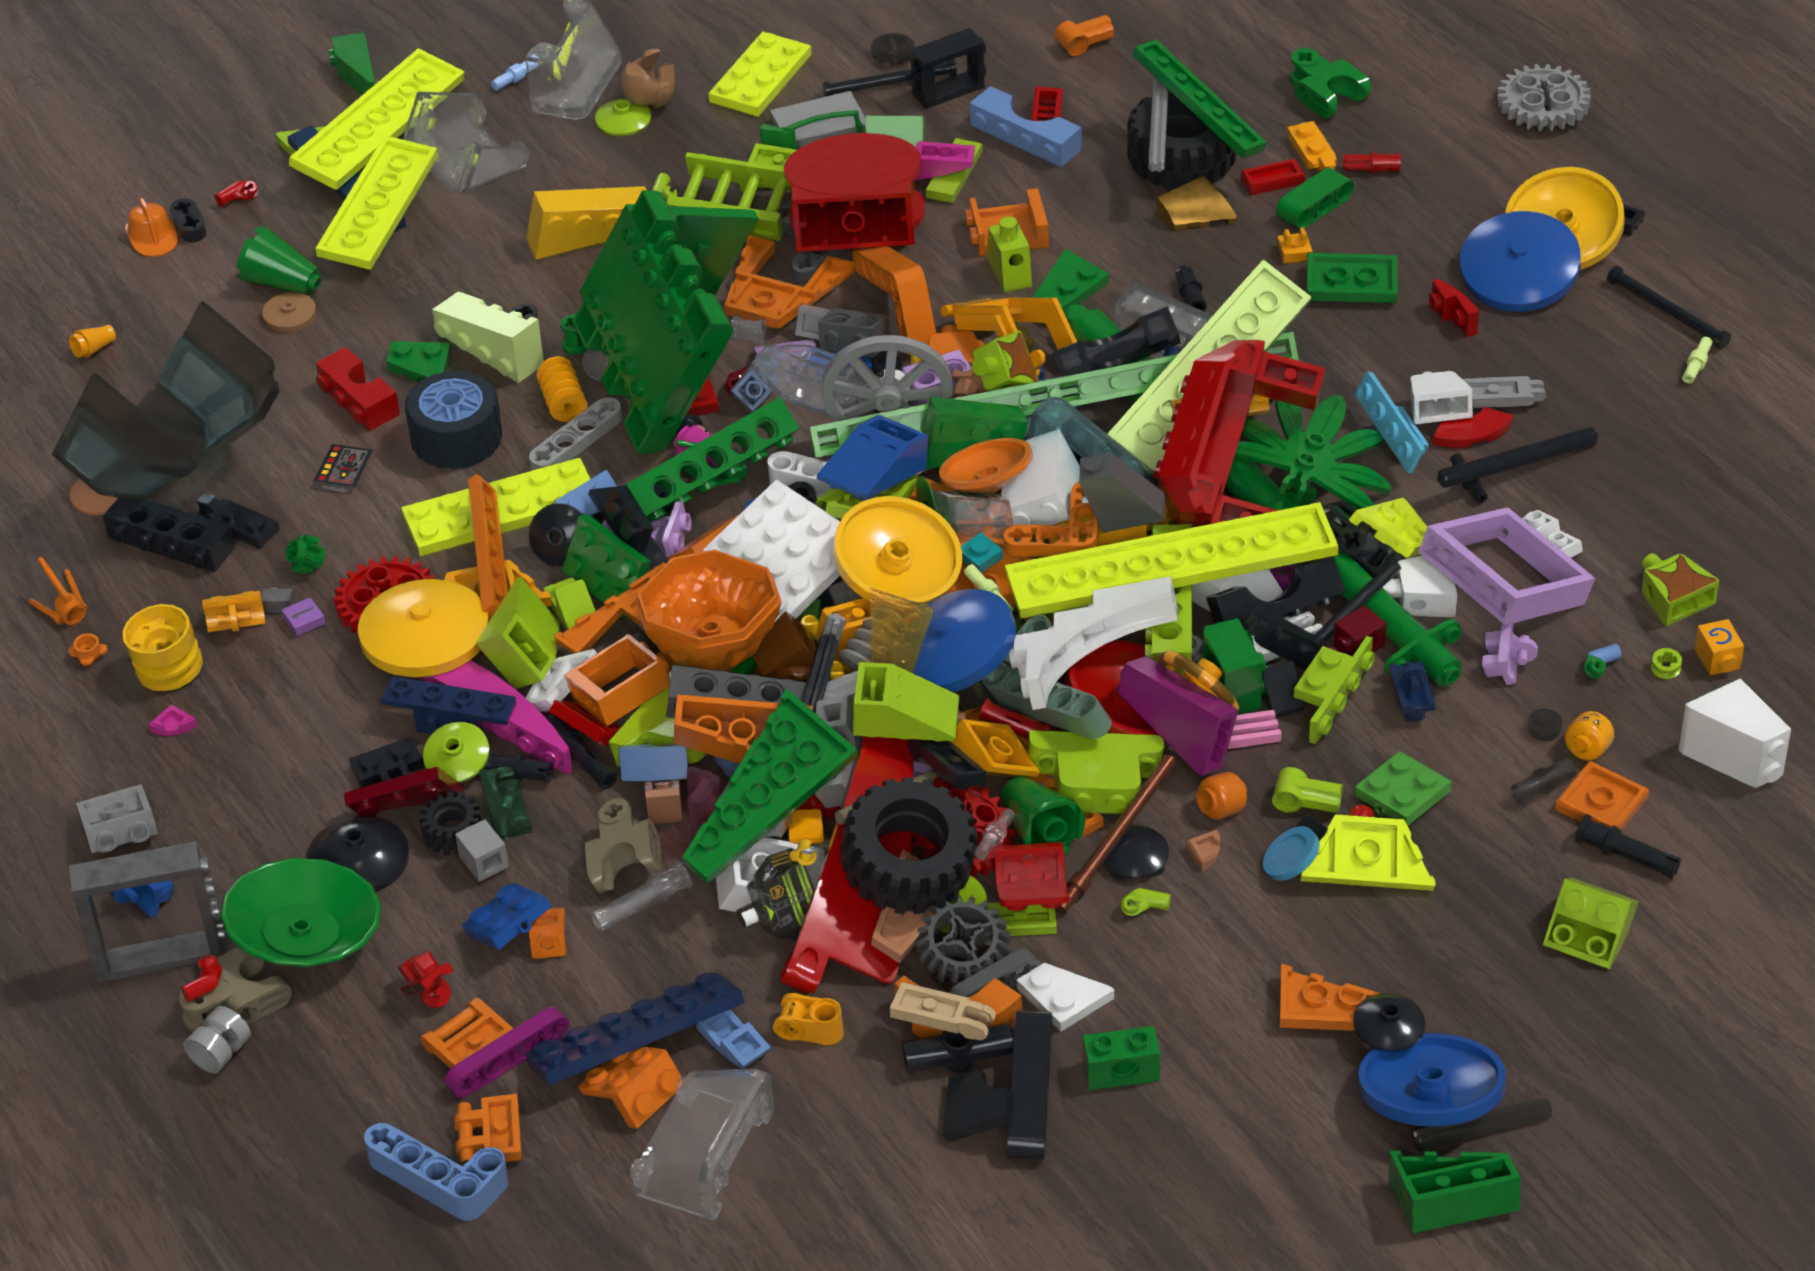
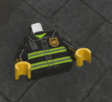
[736,839,817,941]

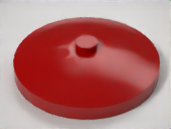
[1065,640,1166,742]

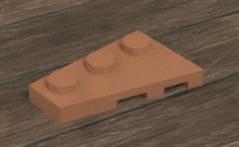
[871,849,950,963]

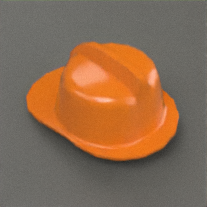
[125,198,178,257]

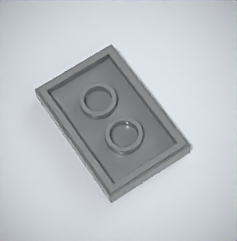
[770,91,866,149]

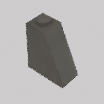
[1079,452,1166,533]

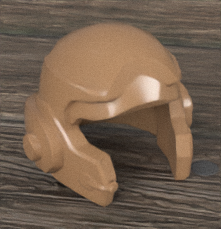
[620,49,675,109]

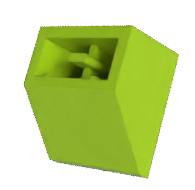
[1543,878,1639,969]

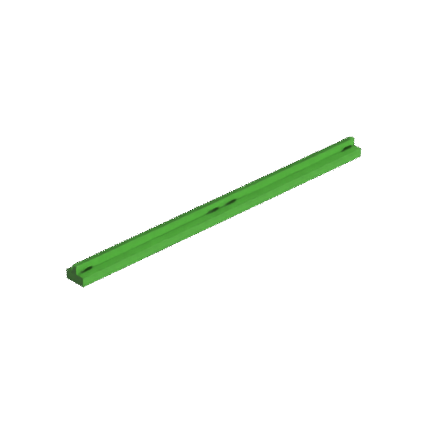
[809,331,1299,458]

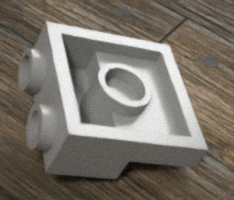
[76,784,158,853]

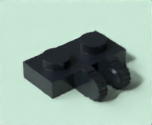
[349,737,424,788]

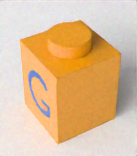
[1694,619,1744,676]

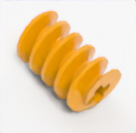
[536,356,588,422]

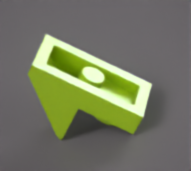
[544,577,595,631]

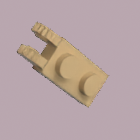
[890,982,996,1041]

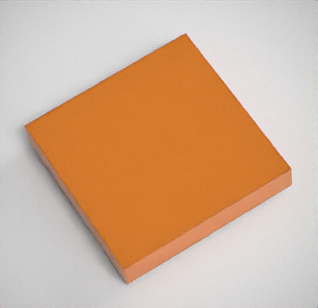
[1555,761,1650,830]

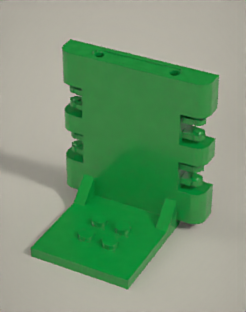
[572,190,759,454]

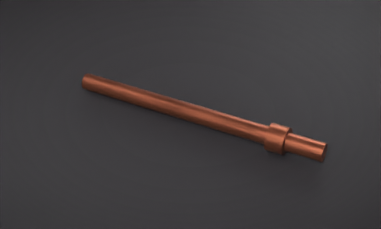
[1056,754,1176,914]

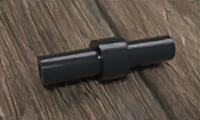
[1450,453,1488,503]

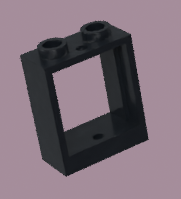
[910,28,987,109]

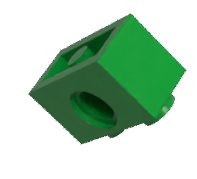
[1083,1026,1161,1090]

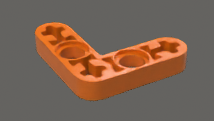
[1003,482,1099,557]

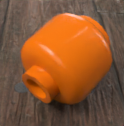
[1196,772,1247,820]

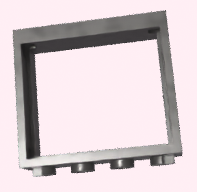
[69,841,227,983]

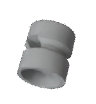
[183,1006,251,1074]

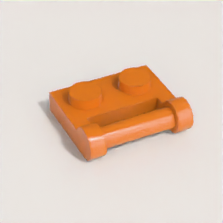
[420,997,514,1069]

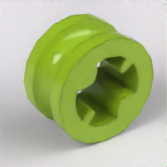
[1651,648,1682,679]

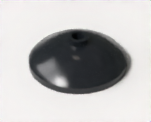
[307,815,409,892]

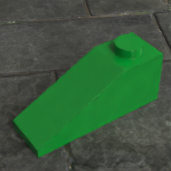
[328,32,375,95]

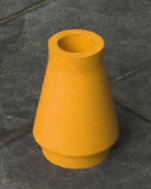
[69,325,116,358]

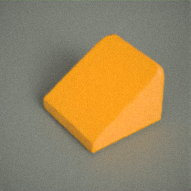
[787,809,824,844]

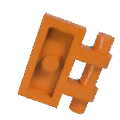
[454,1094,522,1167]

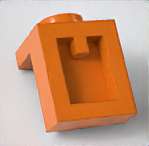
[529,907,567,959]

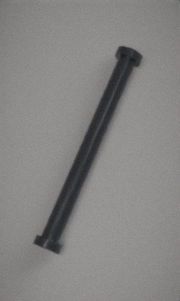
[822,59,957,97]
[1607,266,1731,349]

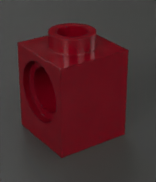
[1333,605,1386,657]

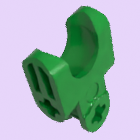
[1290,48,1371,119]

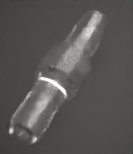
[975,809,1015,860]

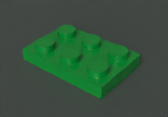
[1307,253,1398,303]
[562,514,651,618]

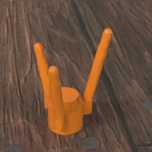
[29,557,88,625]

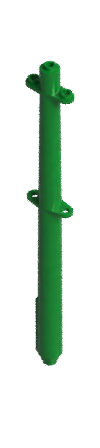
[1064,304,1462,686]

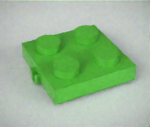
[1355,751,1452,826]

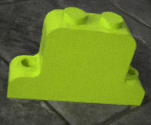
[609,664,706,768]
[1027,730,1164,814]

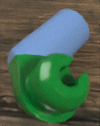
[1583,643,1622,679]

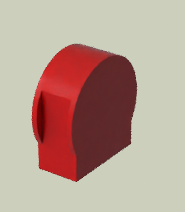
[784,133,926,252]

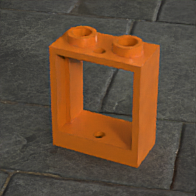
[564,634,670,726]

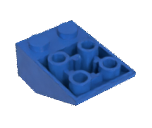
[816,415,928,500]

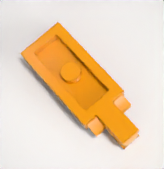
[1287,121,1337,172]

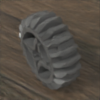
[916,895,1010,987]

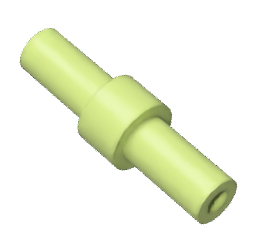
[1682,337,1713,384]
[964,564,1014,612]

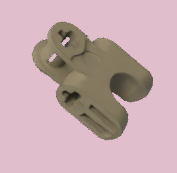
[585,798,663,894]
[179,947,292,1032]

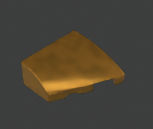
[1157,176,1237,231]

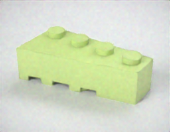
[432,291,544,383]

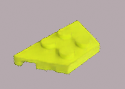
[1349,498,1428,559]
[1300,815,1435,891]

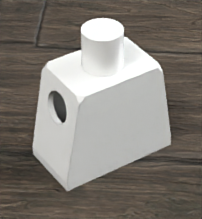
[1410,371,1473,424]
[1382,556,1457,617]

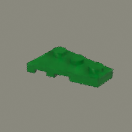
[1032,248,1109,324]

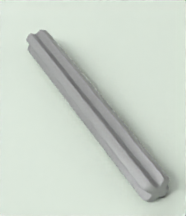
[1148,76,1168,172]

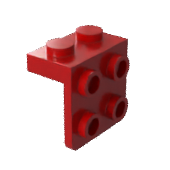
[994,842,1070,911]

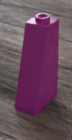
[1118,656,1238,776]

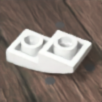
[1522,510,1583,558]

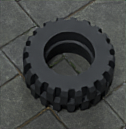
[1127,90,1236,189]
[840,778,977,914]

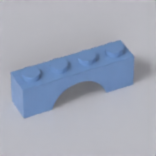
[970,86,1082,167]

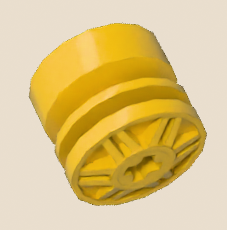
[122,604,203,691]

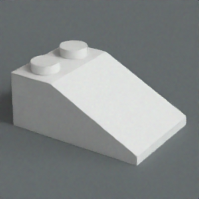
[716,837,825,914]

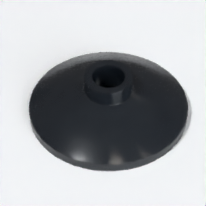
[529,503,583,567]
[1353,993,1426,1052]

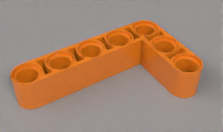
[852,246,936,356]

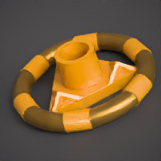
[1157,651,1239,711]

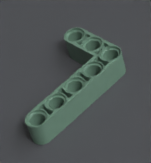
[982,615,1112,739]

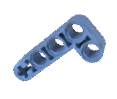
[364,1123,509,1221]

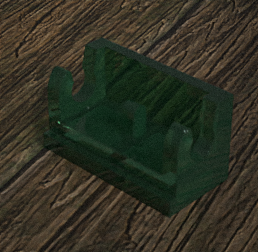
[479,767,533,840]

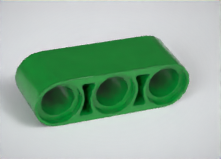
[1275,167,1355,230]

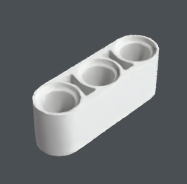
[767,451,832,497]

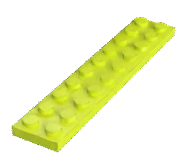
[1005,502,1338,619]

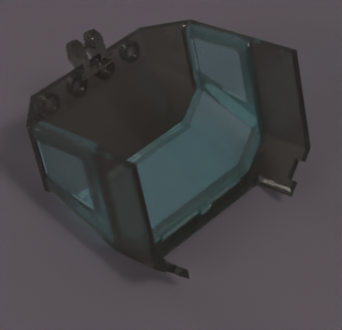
[52,301,280,501]

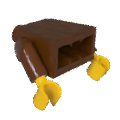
[749,611,845,683]

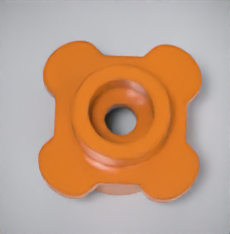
[68,633,108,666]

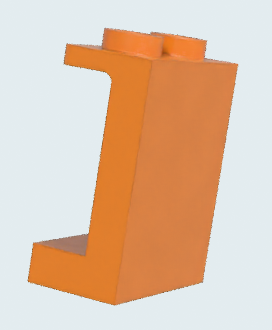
[964,188,1049,256]

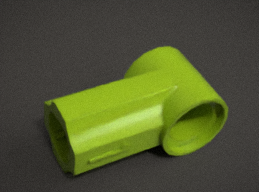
[1272,767,1343,813]

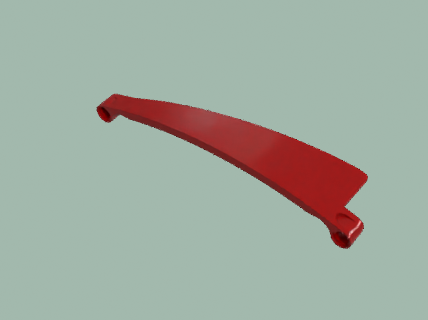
[779,655,913,995]

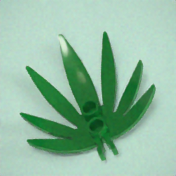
[1234,395,1392,510]

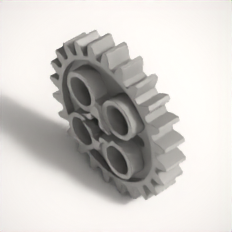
[1497,64,1591,131]

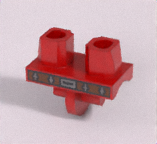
[397,951,454,1008]

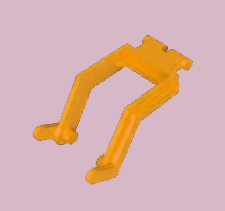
[941,297,1099,377]

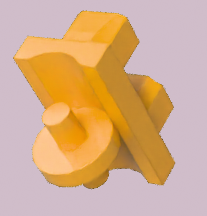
[202,591,266,632]

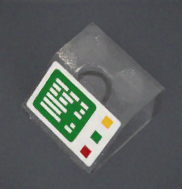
[933,490,1014,543]

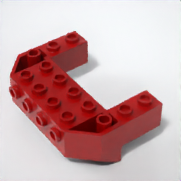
[1153,340,1326,528]

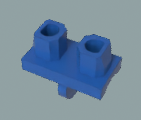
[111,854,174,918]

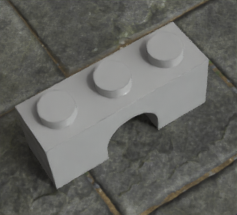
[814,696,862,808]

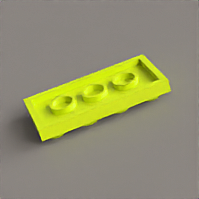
[709,32,812,117]

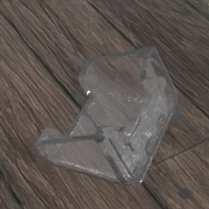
[525,0,622,120]
[405,91,531,194]
[630,1069,775,1221]

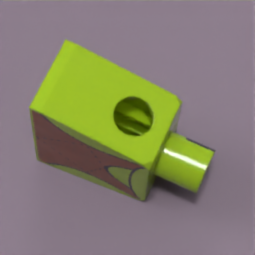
[972,331,1039,392]
[1641,553,1719,627]

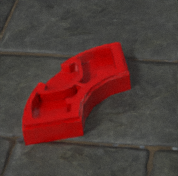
[1432,407,1514,448]

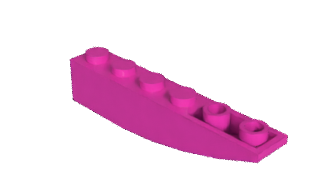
[418,660,572,775]

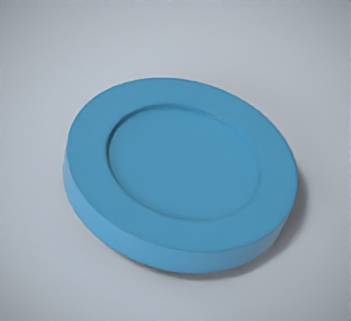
[1263,826,1319,881]

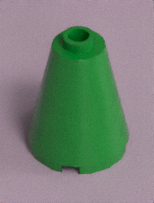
[236,226,322,295]
[1002,776,1085,855]

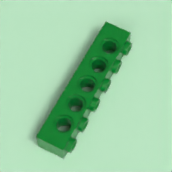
[624,397,800,523]

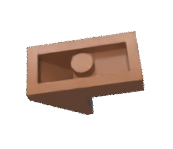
[645,779,682,824]

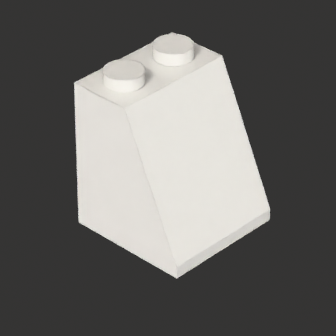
[1001,429,1080,527]
[1679,679,1791,788]

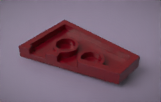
[344,766,464,816]

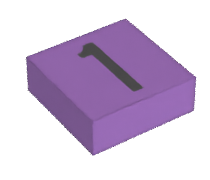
[282,597,326,636]

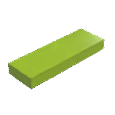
[926,138,983,203]

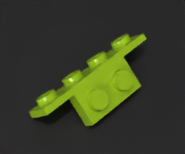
[1294,636,1375,745]

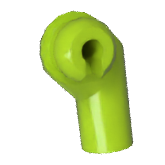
[651,173,678,202]
[1121,888,1172,916]

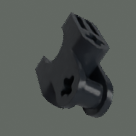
[1322,504,1406,576]

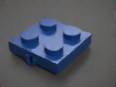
[461,883,552,950]

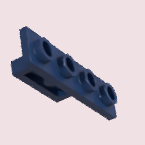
[381,676,517,735]

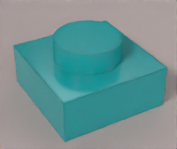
[961,533,1003,573]

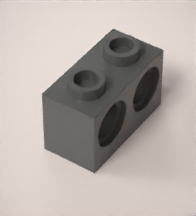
[818,308,889,357]

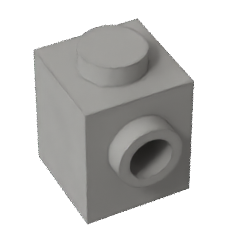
[455,819,509,882]

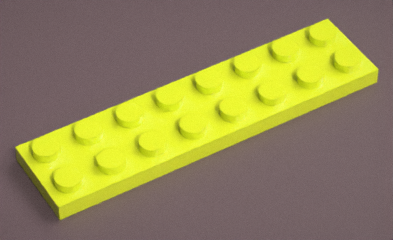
[289,48,465,190]

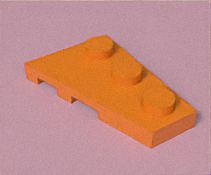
[1280,964,1381,1031]

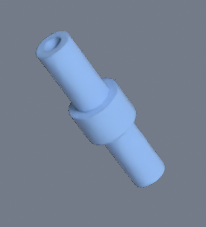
[491,56,541,91]

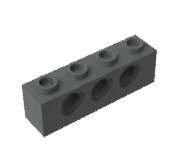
[666,665,806,718]

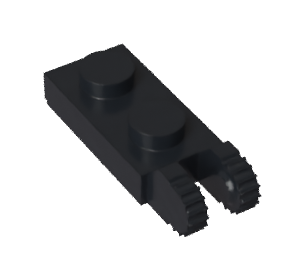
[907,739,987,790]

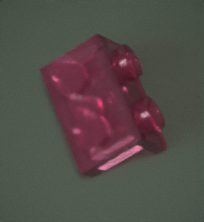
[687,766,721,840]

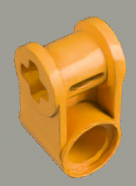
[773,993,844,1045]

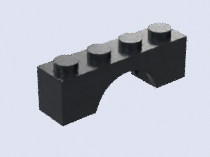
[1052,306,1181,389]
[1206,556,1345,630]

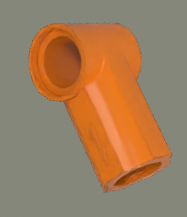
[1054,15,1114,57]

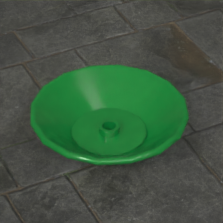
[220,858,382,967]

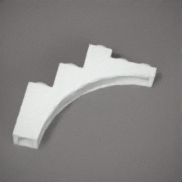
[1009,576,1178,710]

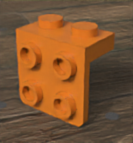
[578,1046,686,1129]

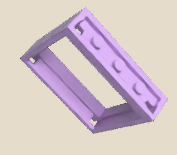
[1418,507,1596,625]

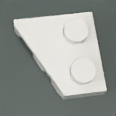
[526,649,597,712]
[1017,963,1114,1032]

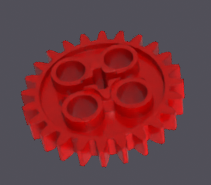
[334,555,436,633]
[908,777,1016,878]

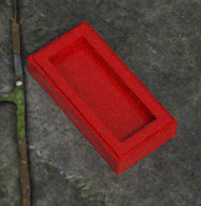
[1240,159,1305,196]

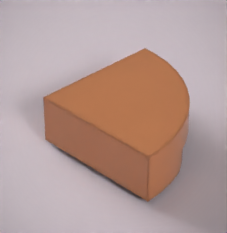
[1186,829,1220,871]

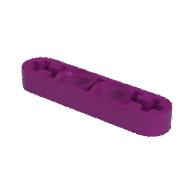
[445,1007,569,1098]

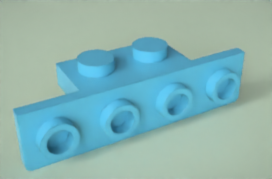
[1354,372,1429,473]

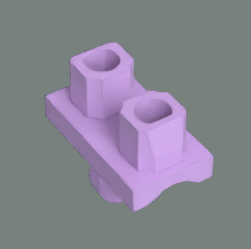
[1482,623,1538,685]

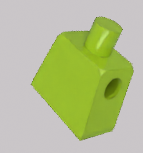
[987,217,1032,293]

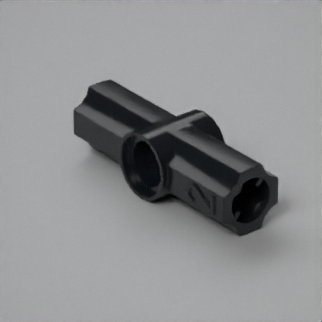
[902,1023,1014,1073]

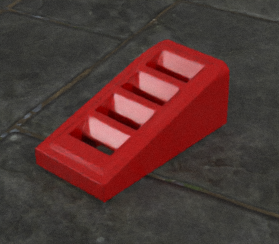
[1031,86,1063,121]

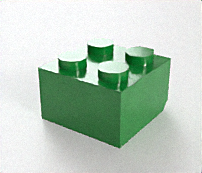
[1203,618,1266,715]

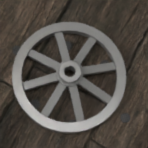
[822,335,953,422]

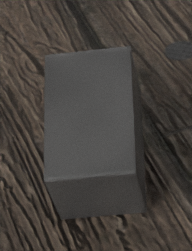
[262,587,295,614]

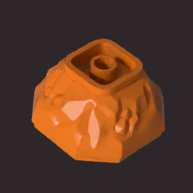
[635,549,782,672]

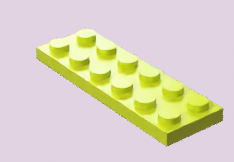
[316,135,438,270]
[401,458,590,556]

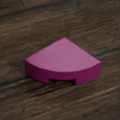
[149,704,197,736]

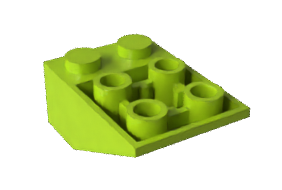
[476,577,560,689]
[853,662,959,742]

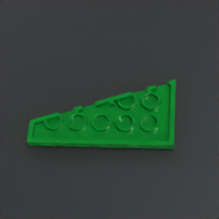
[683,688,858,884]

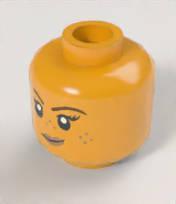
[1564,711,1614,761]

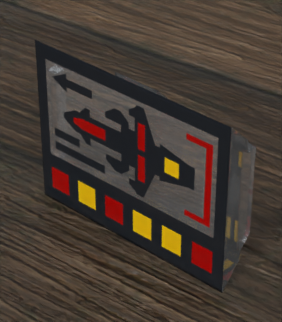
[314,444,373,492]

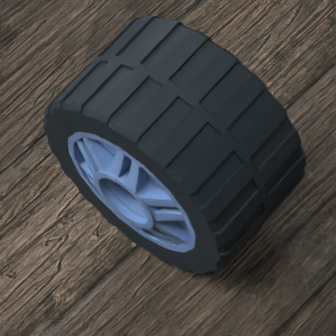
[405,370,503,469]

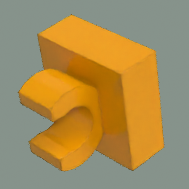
[1277,227,1313,264]

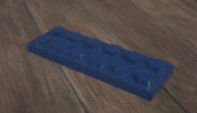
[524,972,745,1086]

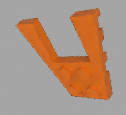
[724,235,855,329]
[554,562,678,674]

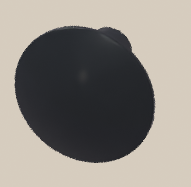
[1104,825,1169,881]

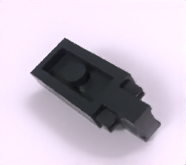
[196,493,280,549]
[1245,612,1328,670]

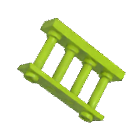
[667,152,792,241]

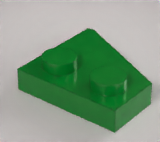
[386,341,452,382]

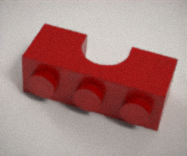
[316,347,400,431]

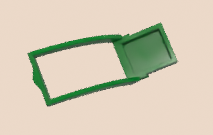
[759,110,863,150]

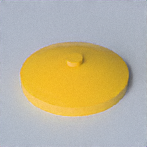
[1505,167,1625,270]
[833,496,962,610]
[358,579,489,677]

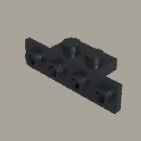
[588,486,668,573]

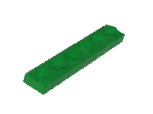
[1132,39,1267,159]

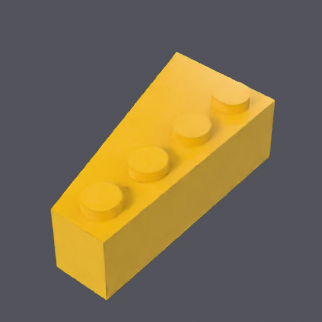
[526,186,646,259]

